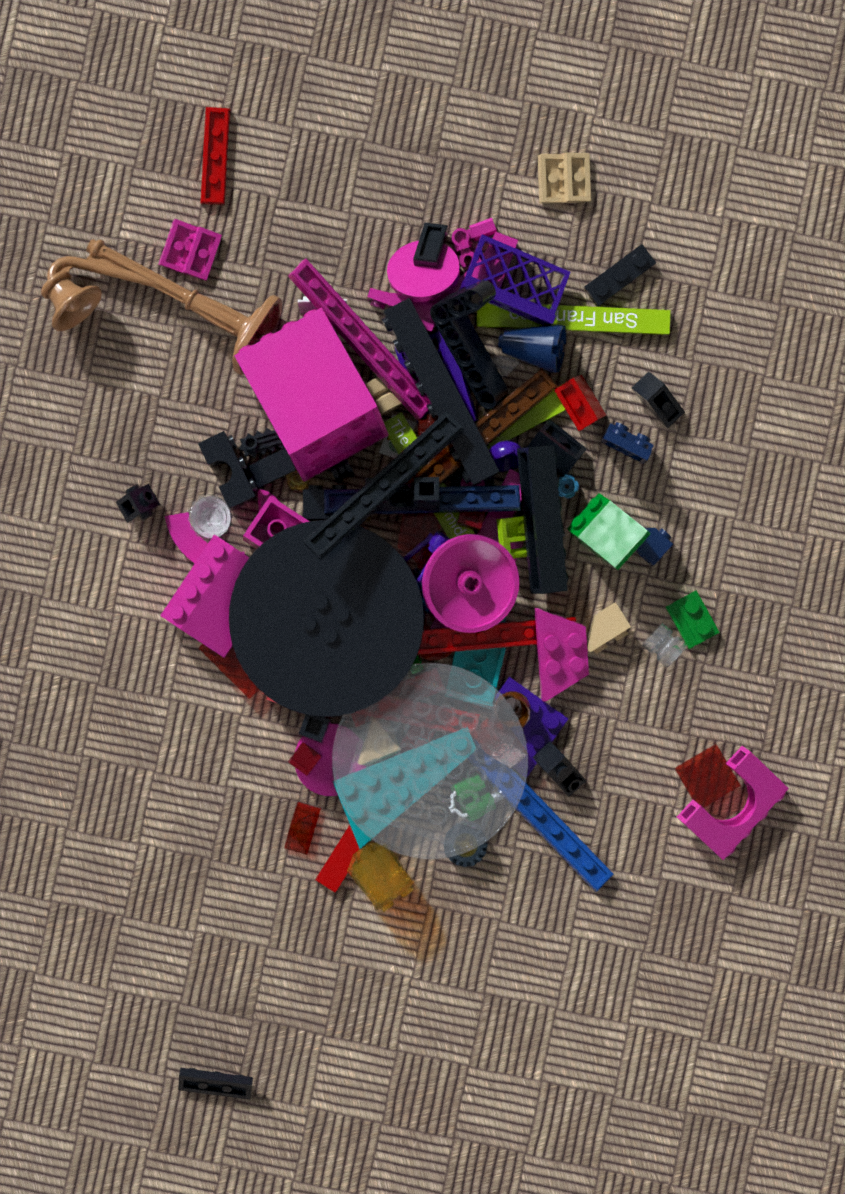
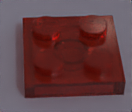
[674,744,741,808]

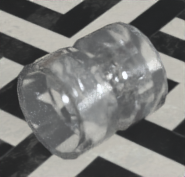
[642,622,688,668]

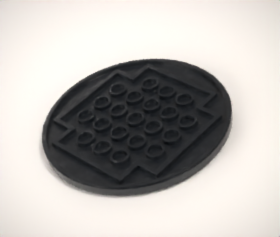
[229,520,425,717]

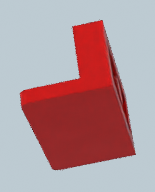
[554,375,606,431]

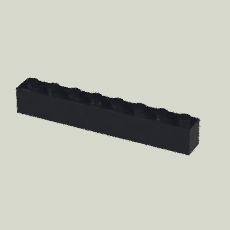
[381,298,499,486]

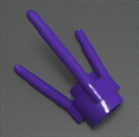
[404,531,450,582]

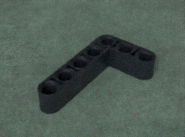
[430,280,508,409]

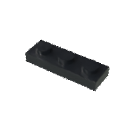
[584,244,656,307]
[178,1068,253,1100]

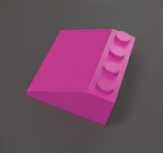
[160,534,249,658]

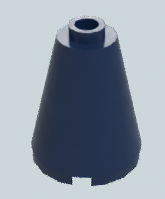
[498,325,567,373]

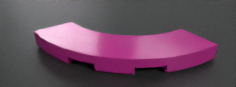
[165,512,245,563]

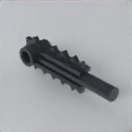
[238,427,284,458]

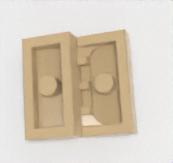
[538,153,591,204]

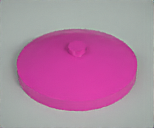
[422,534,519,633]

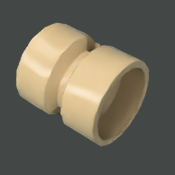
[365,377,403,416]

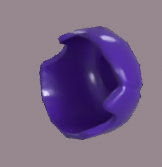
[489,441,521,472]

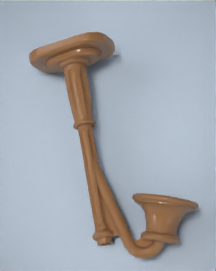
[41,239,282,375]

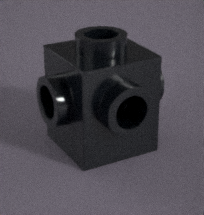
[116,484,160,523]

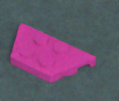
[535,608,589,702]

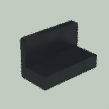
[527,419,587,477]

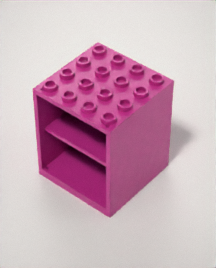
[234,307,389,482]

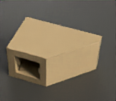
[587,602,631,654]

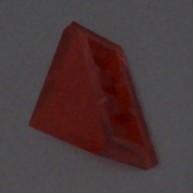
[284,802,321,855]

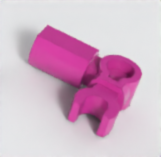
[451,218,497,268]

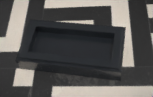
[413,222,449,268]

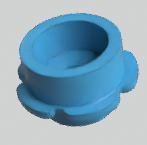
[558,475,579,499]

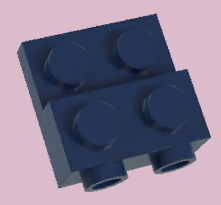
[600,422,654,464]

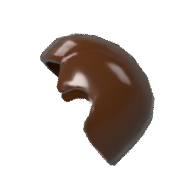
[494,691,531,728]

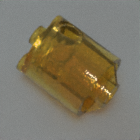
[347,842,415,912]

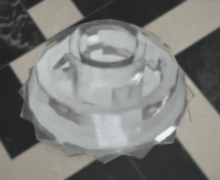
[188,494,233,540]

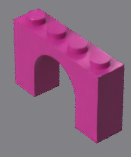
[677,746,789,860]

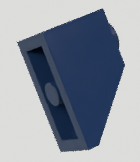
[635,528,673,566]

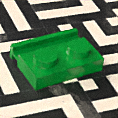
[665,590,720,649]

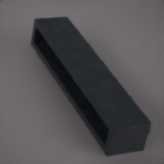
[517,445,569,594]

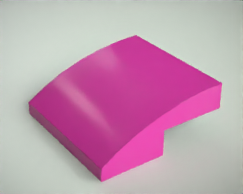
[158,219,222,281]

